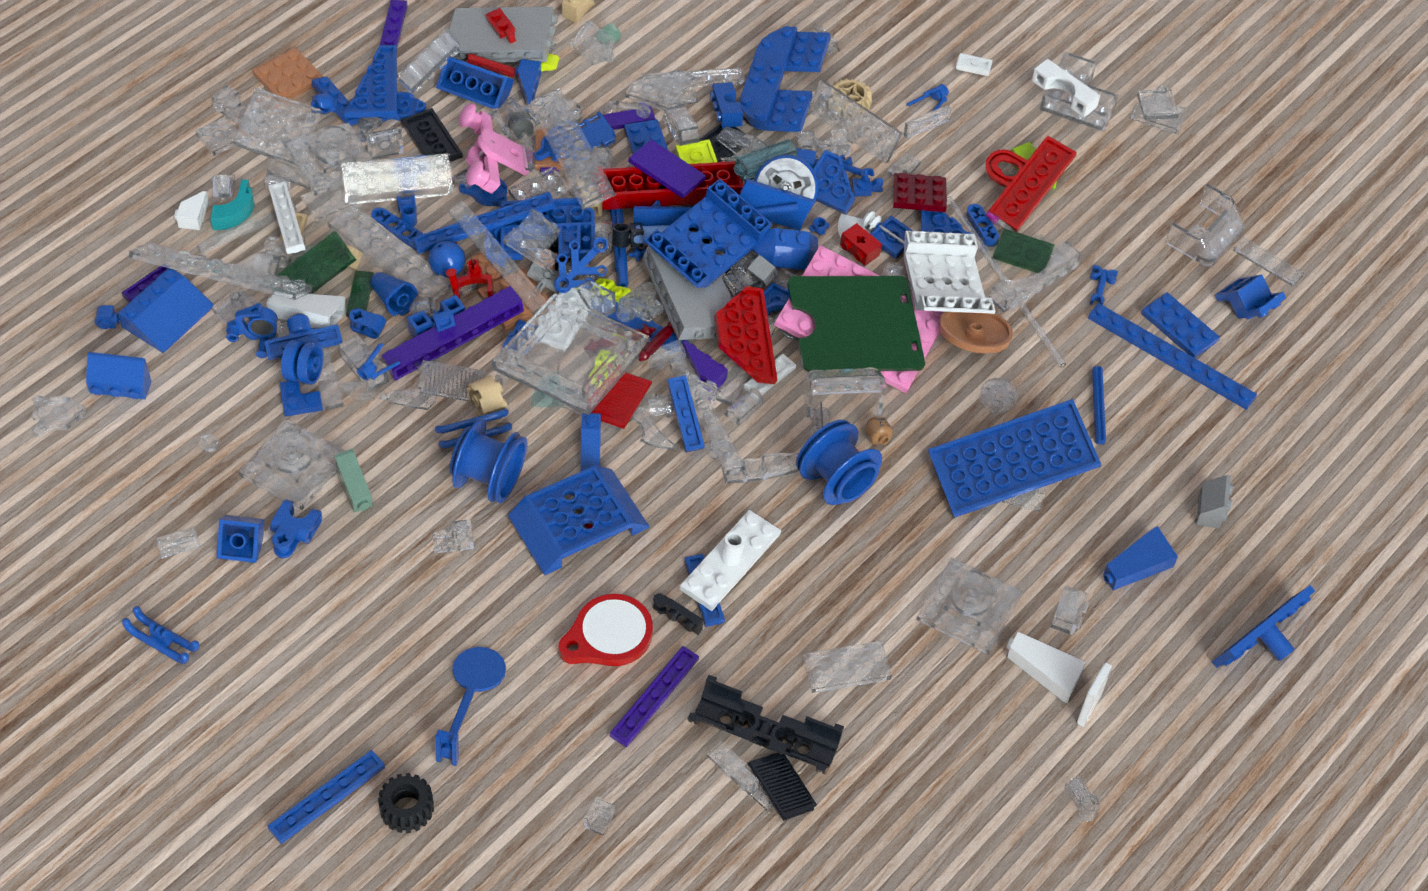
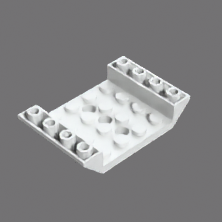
[904,231,995,314]

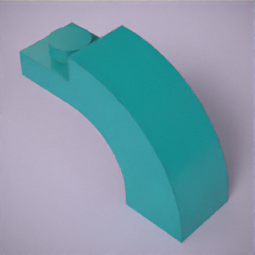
[210,179,255,230]

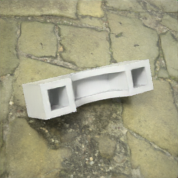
[1032,59,1100,117]

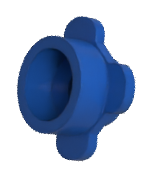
[809,217,830,235]

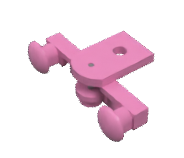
[459,103,530,194]

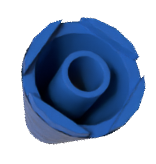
[370,272,418,316]

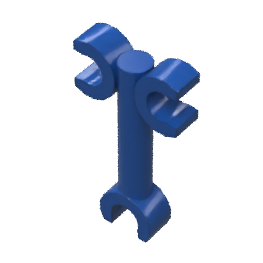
[841,154,874,182]
[1090,265,1118,305]

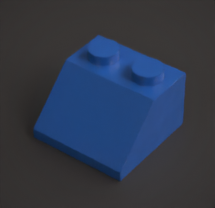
[217,515,265,563]

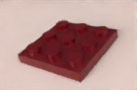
[893,173,947,212]

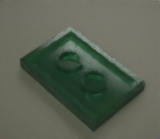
[992,228,1055,275]

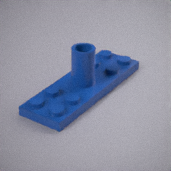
[1212,585,1315,668]

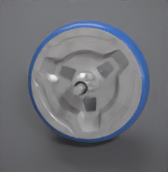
[754,155,819,210]

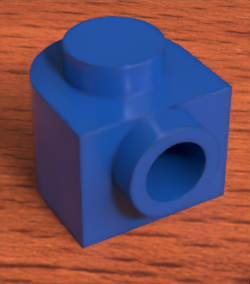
[95,305,119,329]

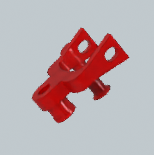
[446,259,493,299]

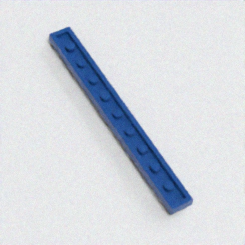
[1088,303,1257,410]

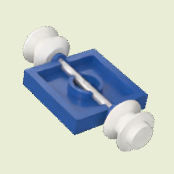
[863,211,913,258]

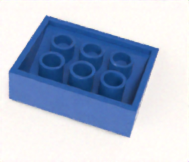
[118,267,214,353]

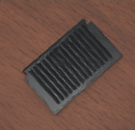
[747,753,817,821]

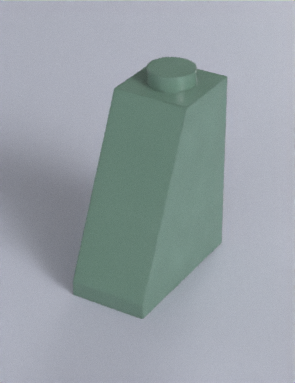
[334,449,373,513]

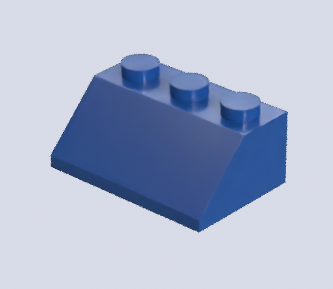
[86,352,152,399]

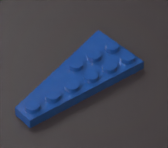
[344,45,397,118]

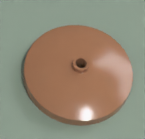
[939,312,1013,354]

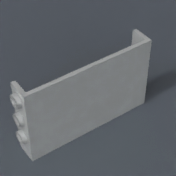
[444,7,558,63]
[643,246,732,340]

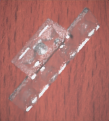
[707,742,773,811]

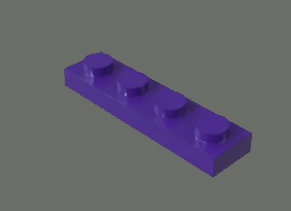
[380,0,408,49]

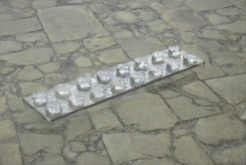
[327,204,451,306]

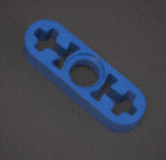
[966,204,999,247]

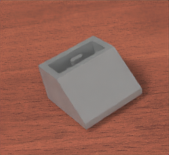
[1196,475,1233,529]

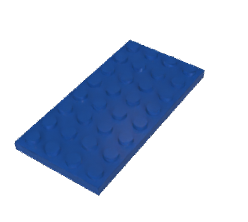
[928,399,1101,518]

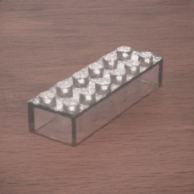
[341,153,453,205]

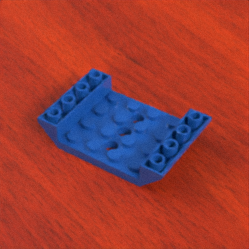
[644,179,772,288]
[508,466,649,576]

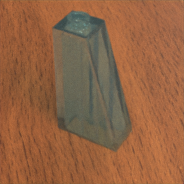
[733,139,798,181]

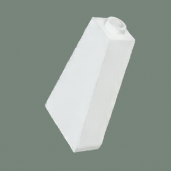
[266,291,346,329]
[1006,632,1086,703]

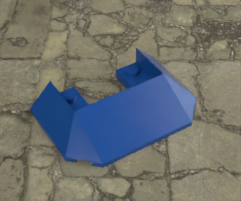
[486,198,595,270]

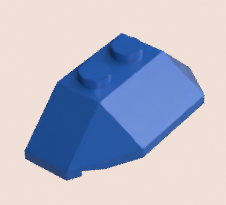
[752,228,818,270]

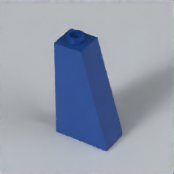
[1103,526,1178,590]

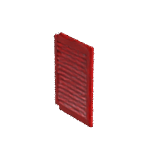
[590,371,652,429]

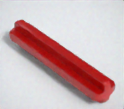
[467,54,516,78]

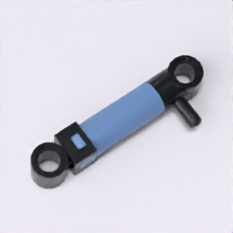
[612,223,710,248]

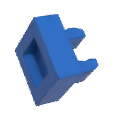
[433,307,455,332]

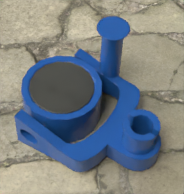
[226,303,278,358]

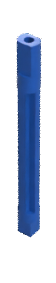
[610,209,629,288]

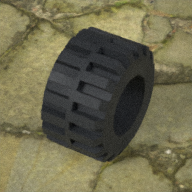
[378,773,434,833]

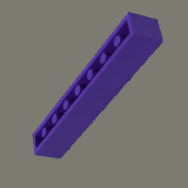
[381,286,524,381]

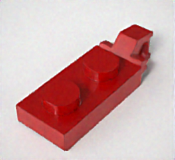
[485,8,516,44]

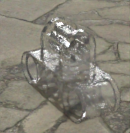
[616,282,663,322]

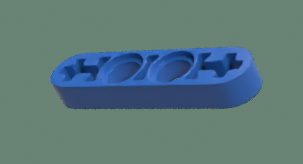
[371,207,423,251]

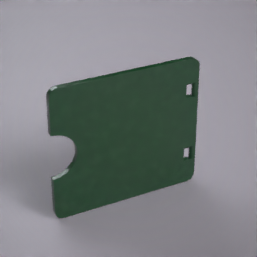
[787,276,925,372]

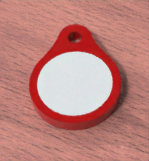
[558,594,653,666]

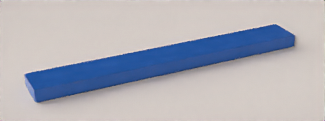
[413,191,556,254]

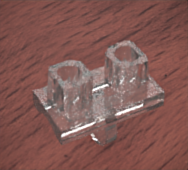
[648,392,675,418]

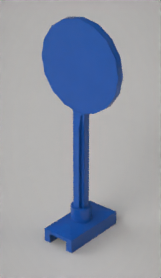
[435,647,506,766]

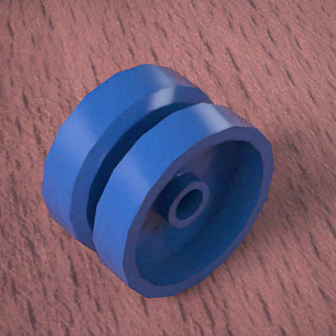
[281,339,324,385]

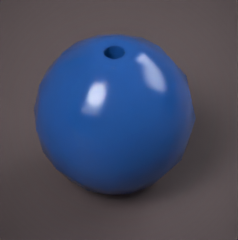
[428,240,466,278]

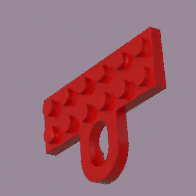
[985,135,1077,232]

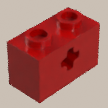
[840,223,882,266]

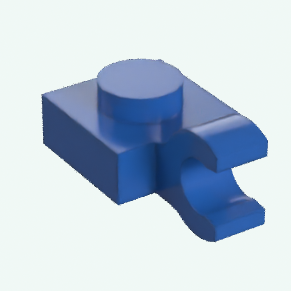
[852,178,883,197]

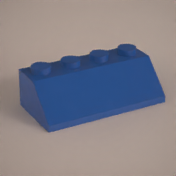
[436,56,514,111]

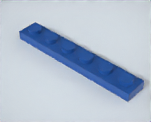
[267,750,385,844]

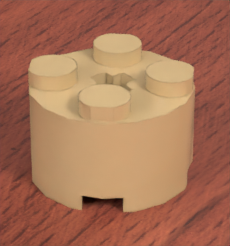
[466,375,508,416]

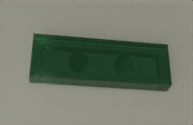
[346,271,374,318]

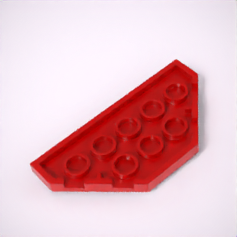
[714,286,778,385]

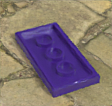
[628,139,706,198]

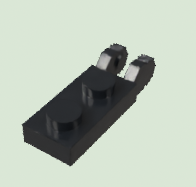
[653,593,703,635]

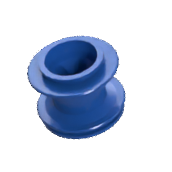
[450,419,528,503]
[796,420,882,505]

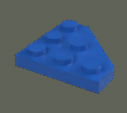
[813,150,855,214]
[921,210,972,234]

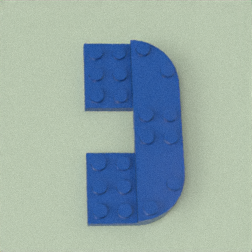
[740,26,831,132]

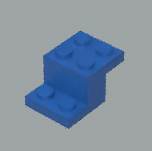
[1215,274,1286,319]

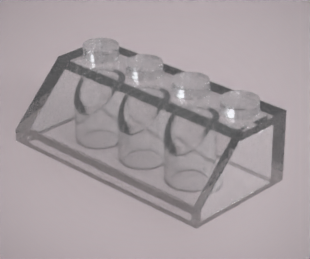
[396,27,460,94]

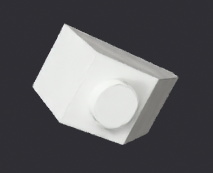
[174,191,209,230]

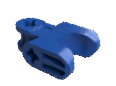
[270,499,322,558]

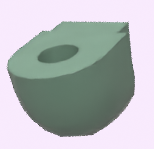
[596,23,621,45]

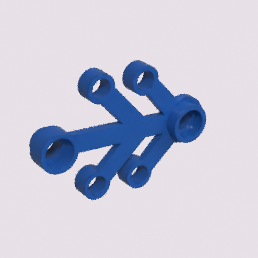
[554,237,608,293]

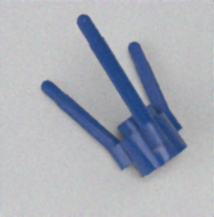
[907,84,949,116]
[357,343,400,381]

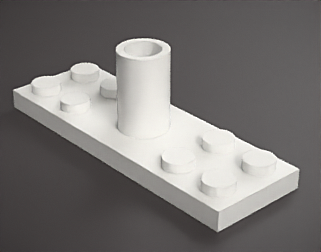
[680,510,781,611]

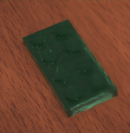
[277,231,357,294]

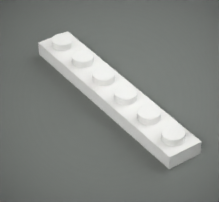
[268,181,305,254]

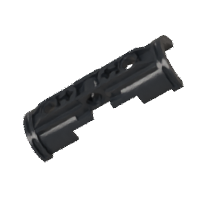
[687,675,844,775]

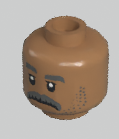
[865,417,893,445]

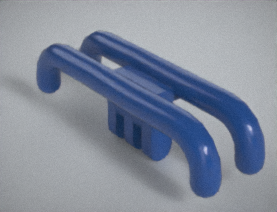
[434,408,512,448]
[122,606,199,664]

